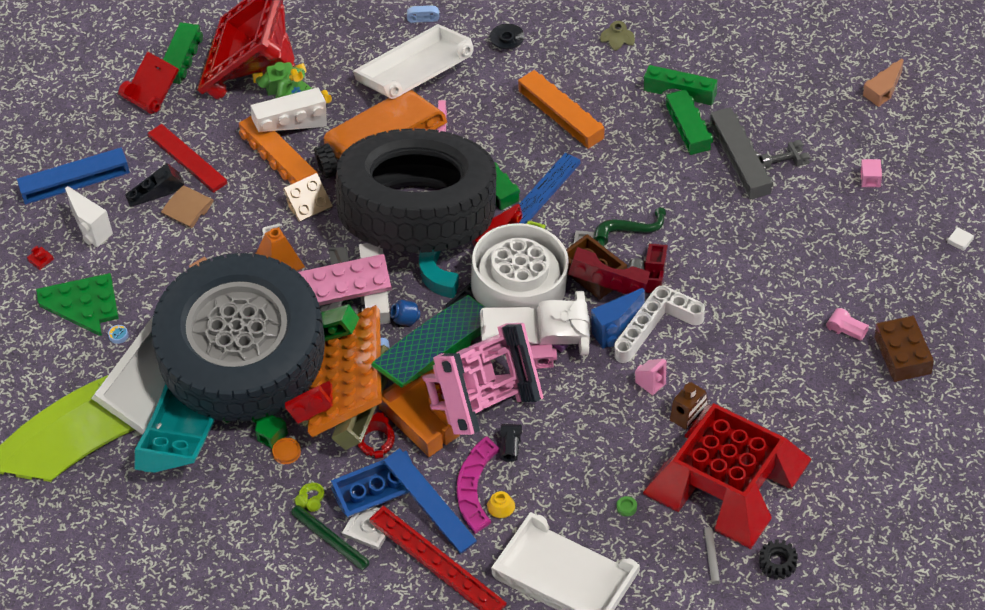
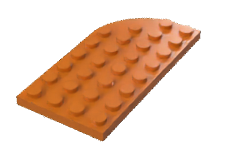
[308,305,382,437]

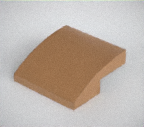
[161,186,214,228]

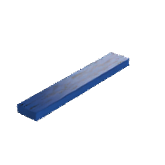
[516,152,581,224]

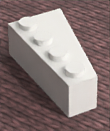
[251,87,327,132]
[359,243,390,324]

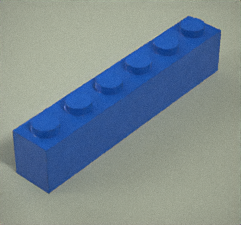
[17,147,130,205]

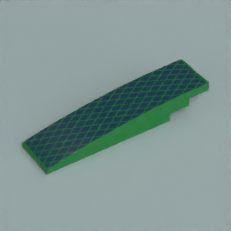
[371,295,486,388]

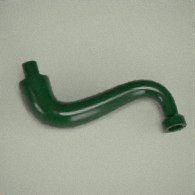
[593,207,666,246]

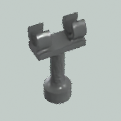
[759,140,811,169]

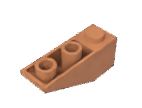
[863,59,904,107]

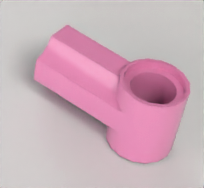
[826,308,869,341]

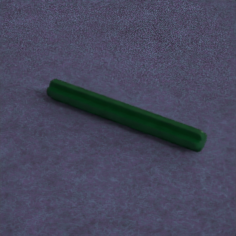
[291,505,369,570]

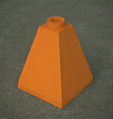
[256,227,305,271]

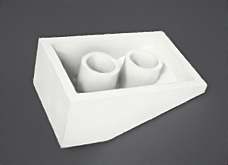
[65,186,113,247]

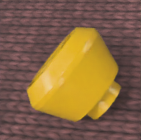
[487,491,515,518]

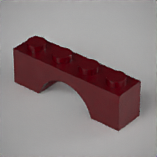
[568,247,650,294]

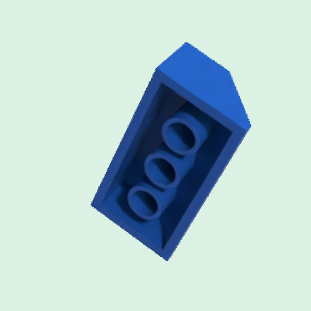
[331,450,412,518]

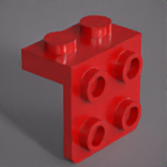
[285,381,333,424]

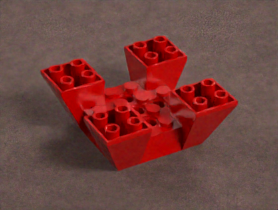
[643,403,811,549]

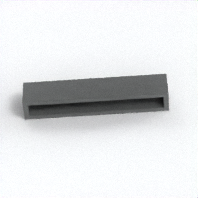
[710,107,773,200]

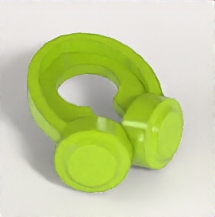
[295,482,324,512]

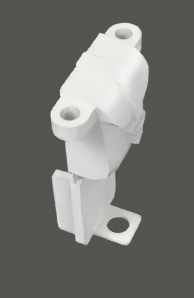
[480,291,590,355]

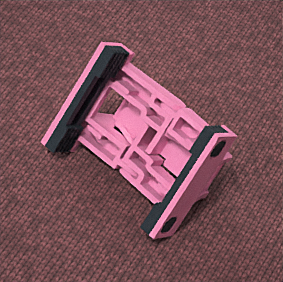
[422,323,544,435]

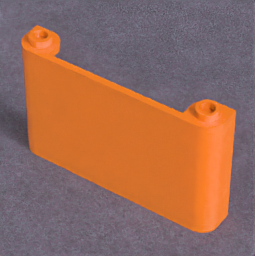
[324,90,447,159]

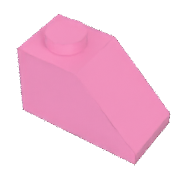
[635,359,667,395]

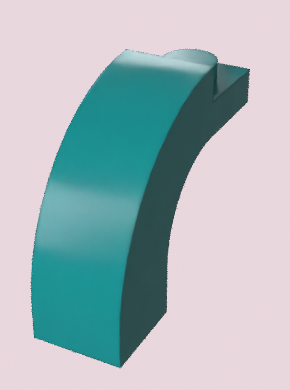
[419,250,459,298]

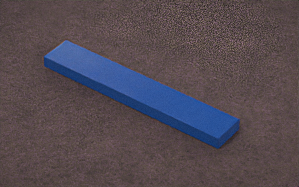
[383,448,477,555]

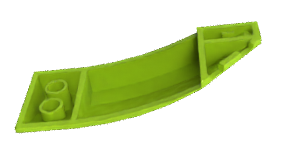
[0,375,135,482]

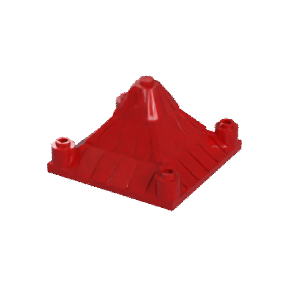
[197,0,295,99]

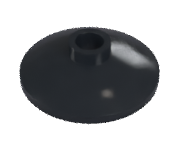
[490,24,524,49]

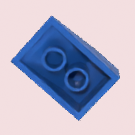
[591,288,645,349]

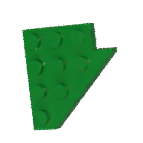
[36,273,119,336]

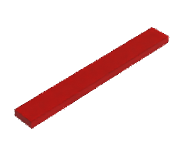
[369,506,507,610]

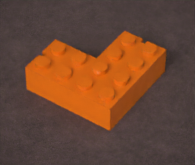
[379,369,460,457]

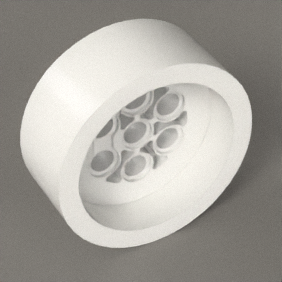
[471,223,569,308]

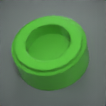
[617,496,637,516]

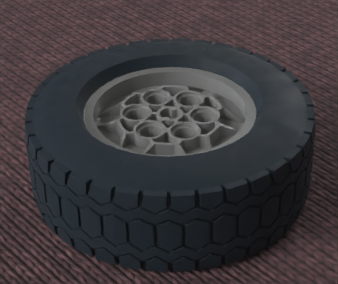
[152,253,325,421]

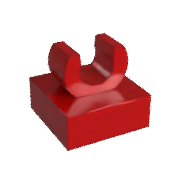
[27,246,54,270]

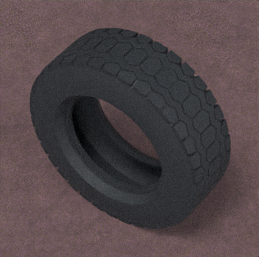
[336,128,497,253]

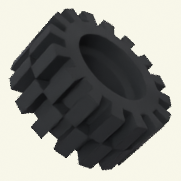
[314,143,338,179]
[759,539,798,580]

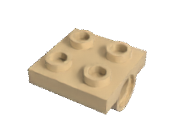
[283,173,332,222]

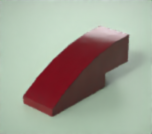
[645,243,668,293]

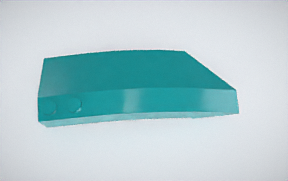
[135,383,215,473]

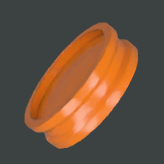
[272,438,301,464]

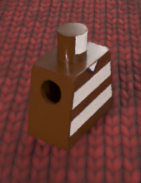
[670,382,708,430]

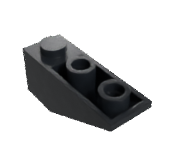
[125,163,185,207]

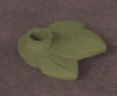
[600,21,635,51]

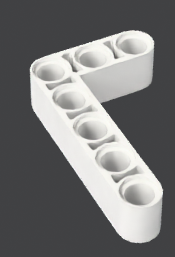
[615,286,705,363]

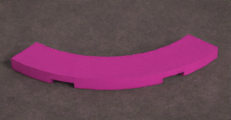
[457,436,500,534]

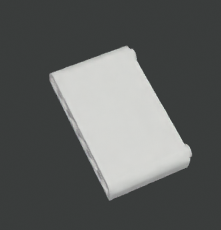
[353,24,473,99]
[91,317,165,435]
[492,512,640,610]

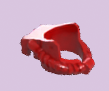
[358,412,395,459]

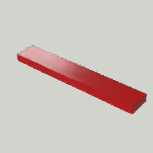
[148,124,228,193]

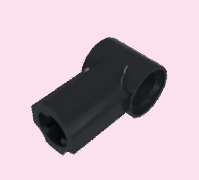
[500,424,522,462]

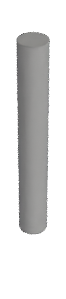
[704,527,720,584]

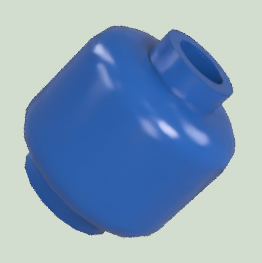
[390,300,420,326]

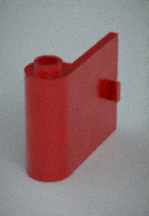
[118,51,179,114]

